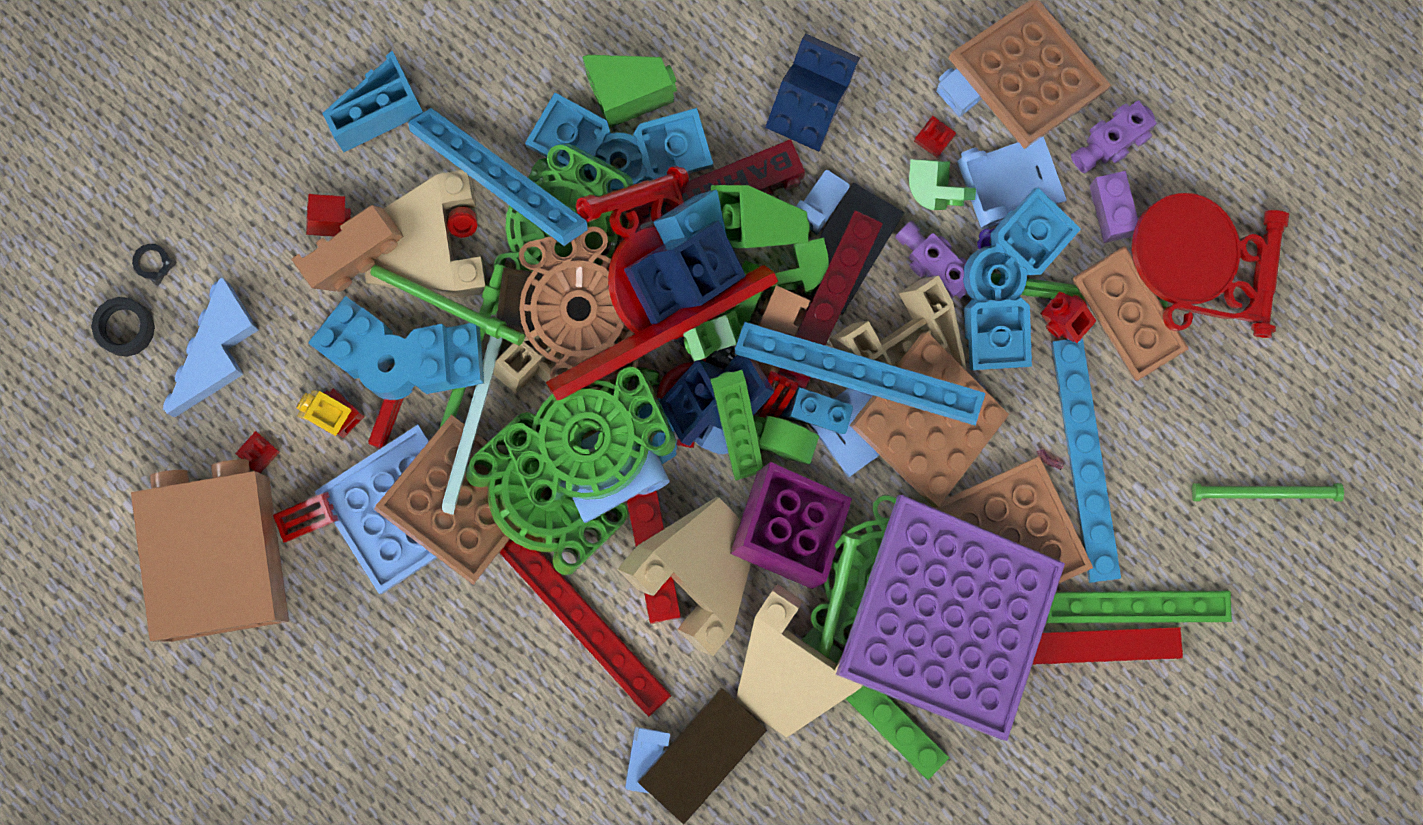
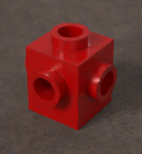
[1040,291,1096,343]

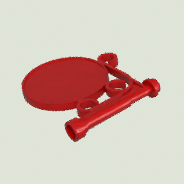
[576,166,689,340]
[1132,193,1289,338]

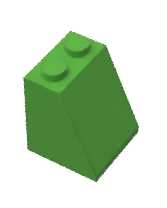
[582,55,677,128]
[711,185,810,248]

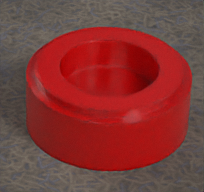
[447,207,478,238]

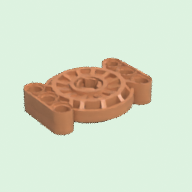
[519,227,638,381]

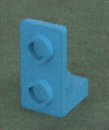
[780,387,853,434]

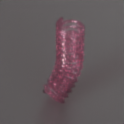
[1037,449,1064,470]

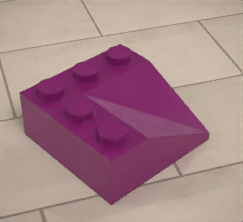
[730,462,852,589]

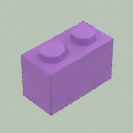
[1089,171,1138,243]

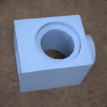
[936,68,982,118]

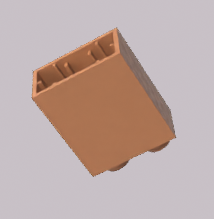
[131,459,289,642]

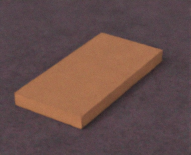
[1071,246,1189,381]

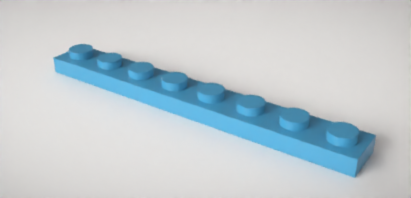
[408,108,588,246]
[735,322,985,426]
[1051,338,1121,583]

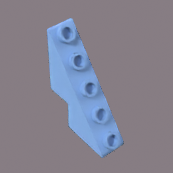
[163,278,259,417]

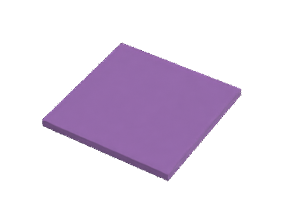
[836,495,1065,741]

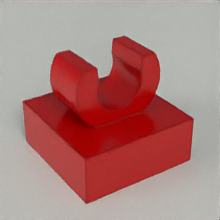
[914,115,956,159]
[235,431,280,474]

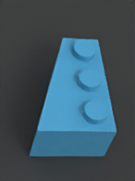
[322,51,423,153]
[653,189,726,244]

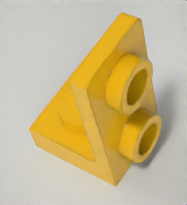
[296,390,352,436]

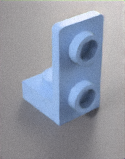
[796,170,850,235]
[625,727,670,793]

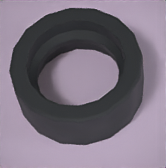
[91,297,155,357]

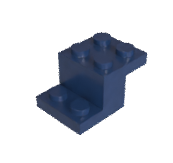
[765,33,860,152]
[624,221,746,324]
[659,355,775,446]

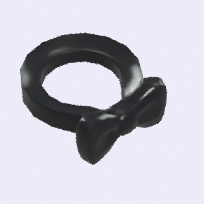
[132,244,177,285]

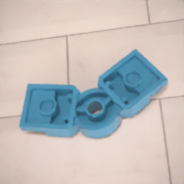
[525,93,713,191]
[963,188,1081,370]
[308,296,484,400]

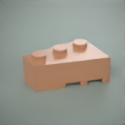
[291,205,404,292]
[756,285,810,388]

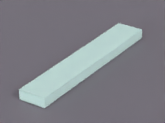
[442,336,502,515]

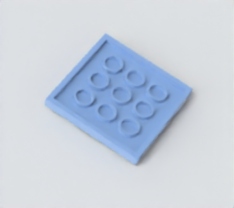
[314,425,437,594]

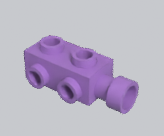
[1071,100,1157,174]
[895,220,967,299]

